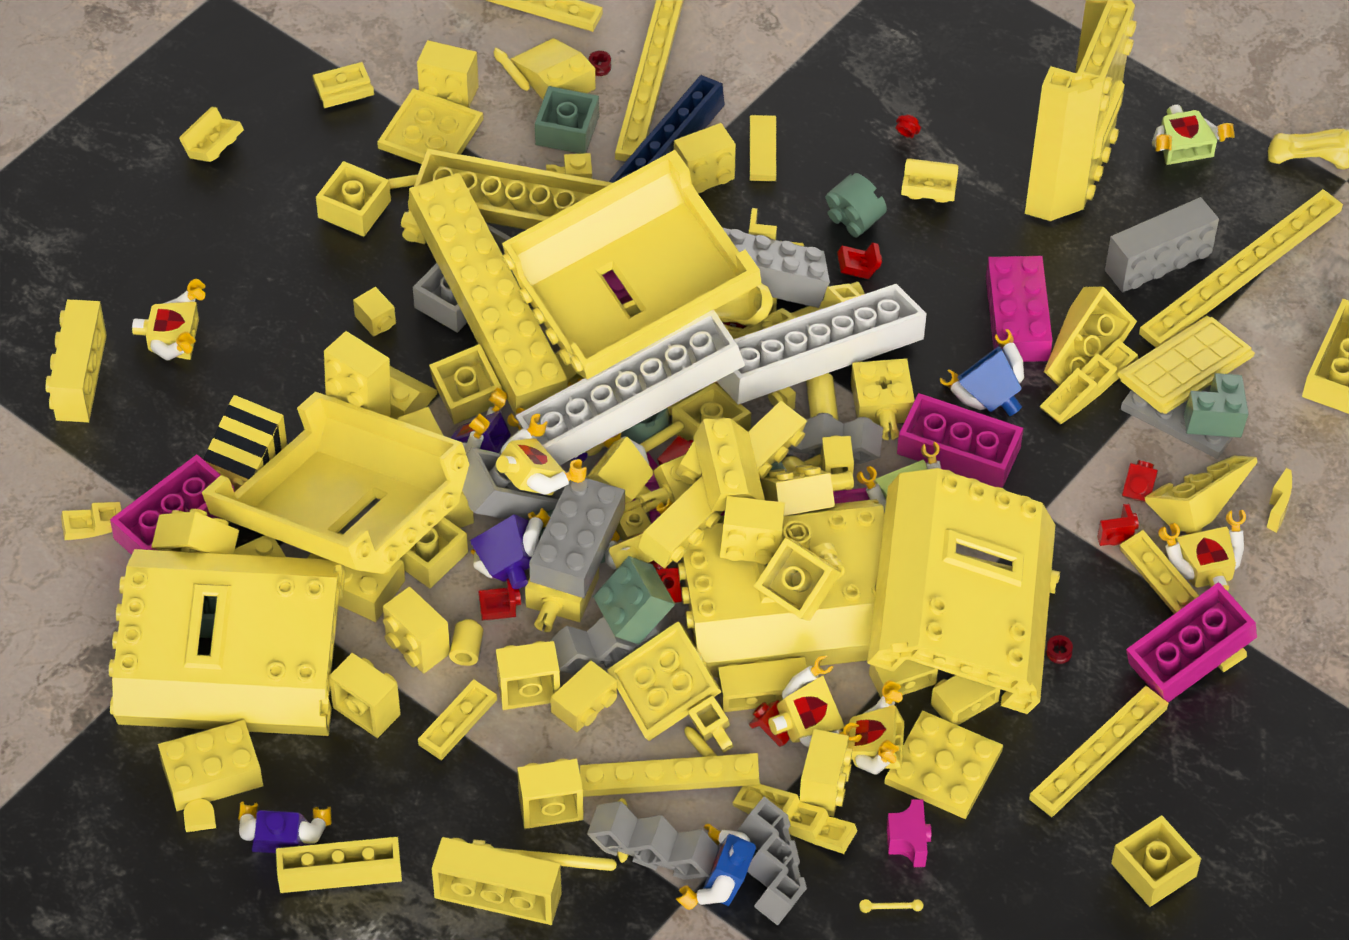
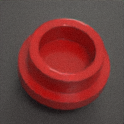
[895,114,921,138]

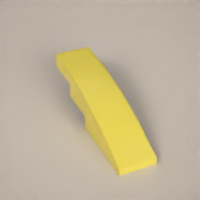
[1040,339,1139,425]
[732,784,857,854]

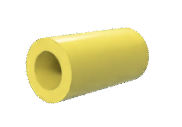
[806,373,839,421]

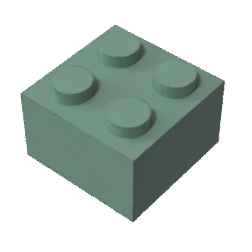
[535,86,599,154]
[593,556,675,644]

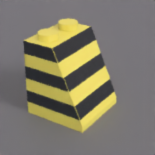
[203,395,287,491]

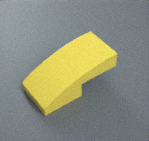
[1267,468,1292,533]
[61,502,121,540]

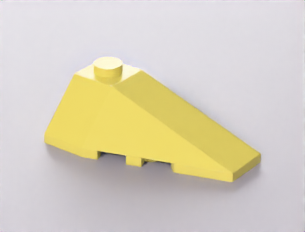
[1044,287,1137,386]
[1145,456,1258,534]

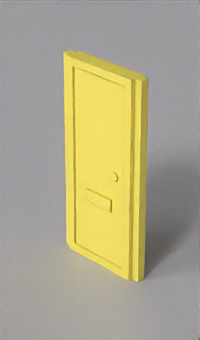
[1117,316,1255,414]

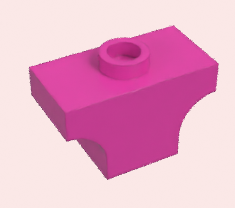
[886,799,931,867]

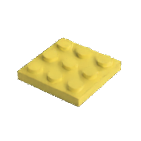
[378,88,483,164]
[607,621,722,741]
[885,710,1003,819]

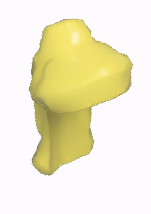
[1268,128,1349,170]
[714,284,773,325]

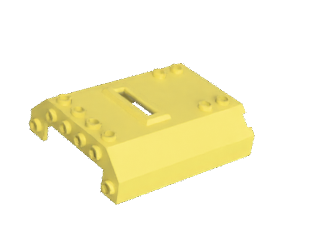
[1025,0,1137,221]
[502,150,762,379]
[202,392,469,574]
[867,468,1055,714]
[677,499,885,678]
[109,549,346,736]

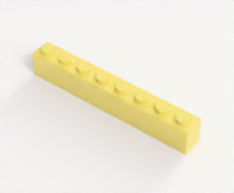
[638,401,807,569]

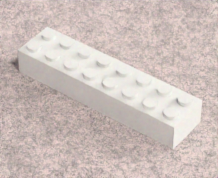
[717,284,927,405]
[516,310,745,465]

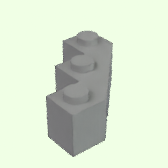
[785,413,883,464]
[548,615,671,675]
[737,796,807,925]
[587,801,719,880]

